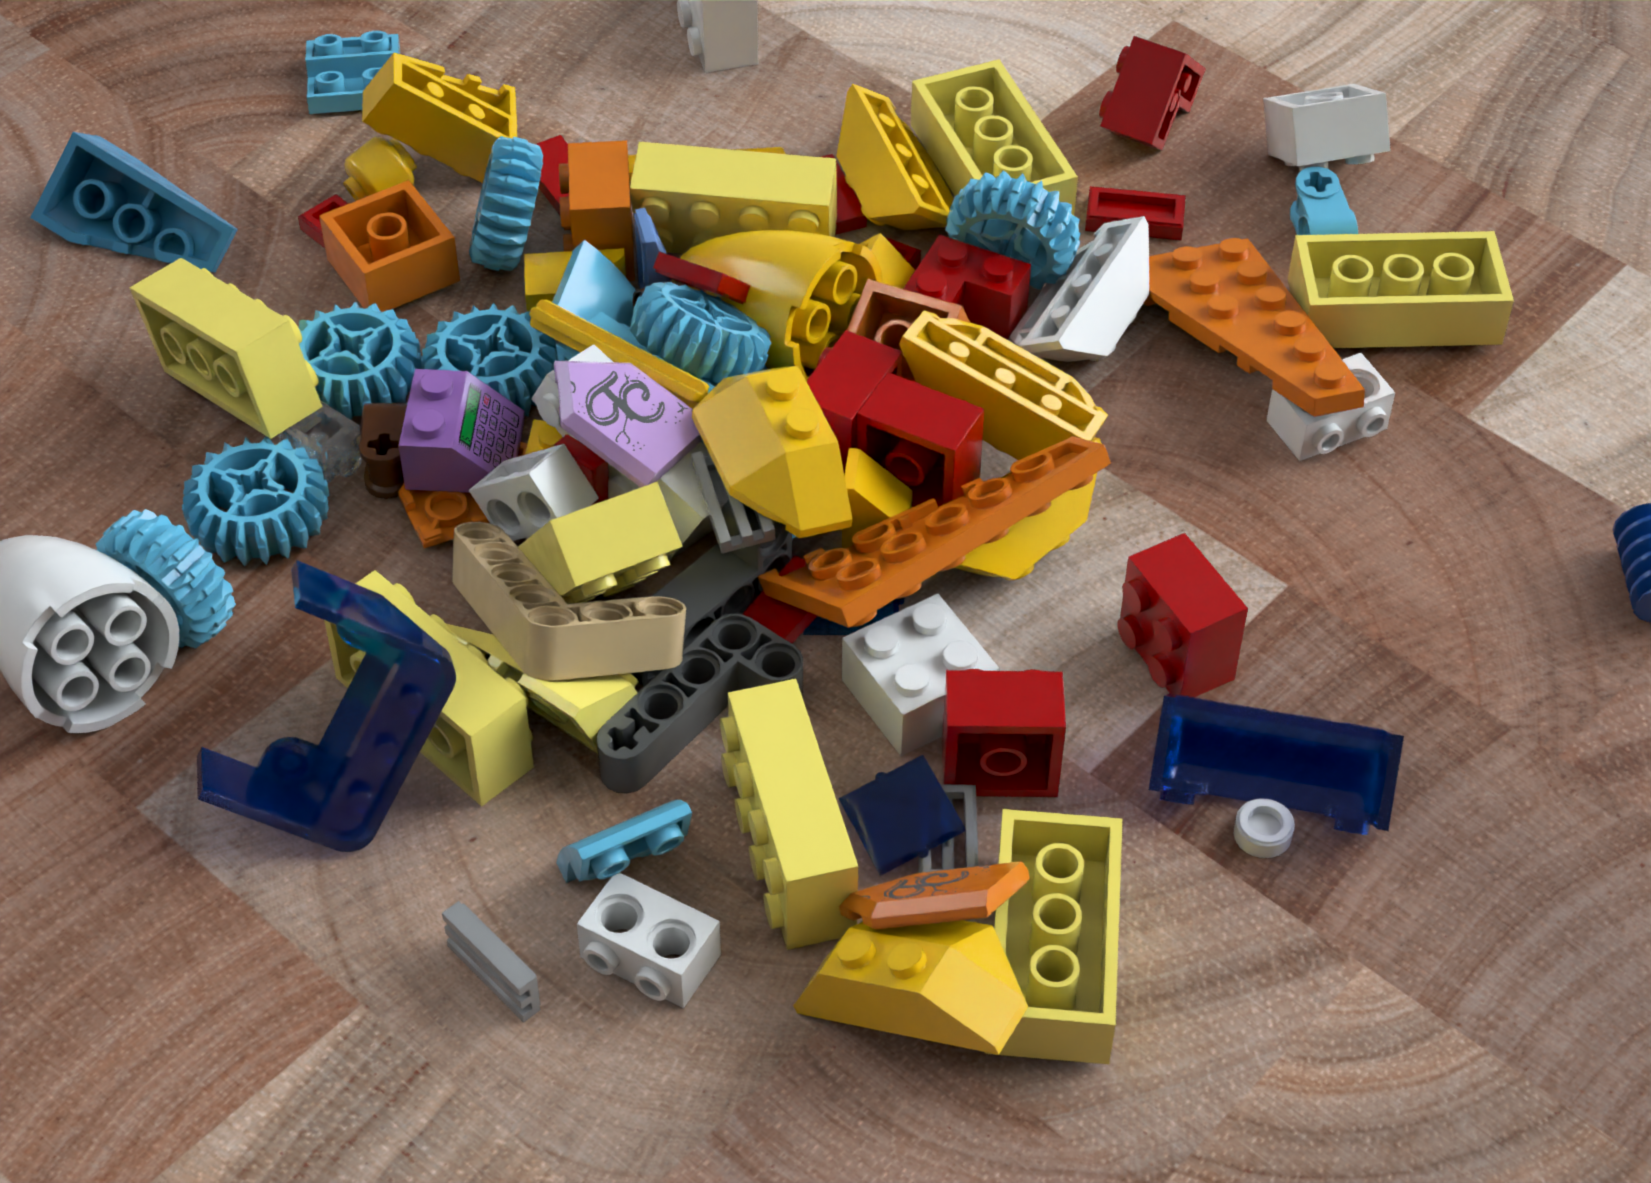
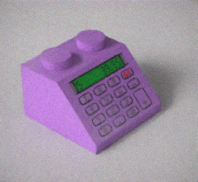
[399,369,525,492]

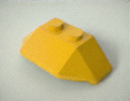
[836,84,954,231]
[899,311,1108,460]
[692,366,853,538]
[954,437,1102,581]
[793,920,1028,1055]

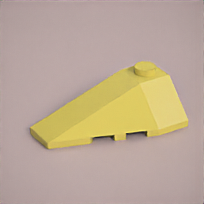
[447,624,638,754]

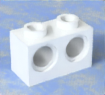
[1266,353,1395,461]
[469,444,599,541]
[577,873,721,1008]

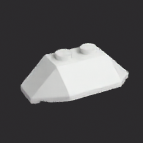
[1010,216,1149,362]

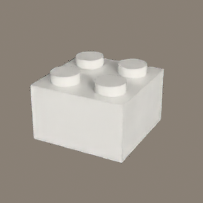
[1263,84,1390,171]
[842,593,1000,756]

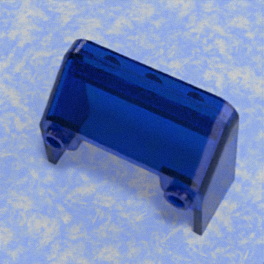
[197,560,456,852]
[1148,693,1404,835]

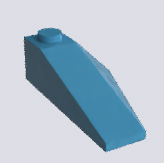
[30,132,238,272]

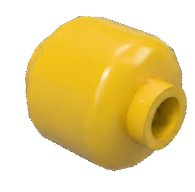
[343,136,417,201]

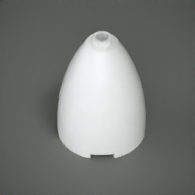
[0,535,179,733]

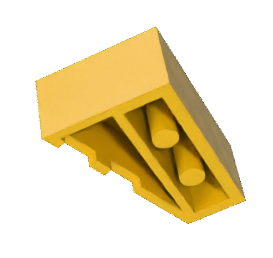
[362,53,517,183]

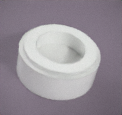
[1234,799,1295,858]

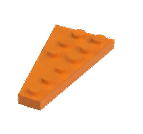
[1143,238,1365,417]
[758,436,1111,628]

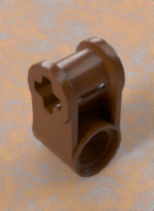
[359,403,408,499]

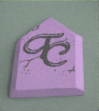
[554,361,702,488]

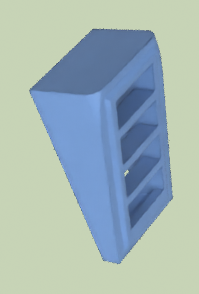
[633,208,673,289]

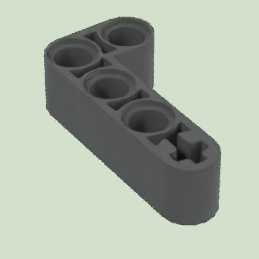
[631,500,792,687]
[597,614,803,794]

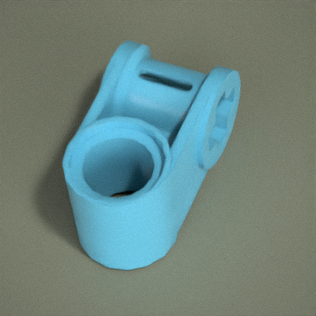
[1290,166,1358,235]

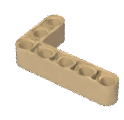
[452,522,686,681]

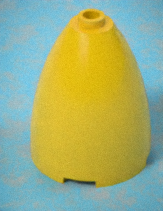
[680,230,883,381]

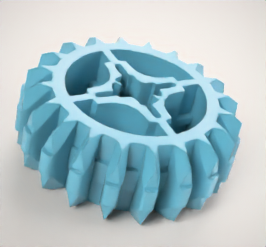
[469,136,543,271]
[945,170,1081,290]
[630,282,771,383]
[299,301,422,424]
[421,303,558,417]
[182,436,330,566]
[96,509,236,649]

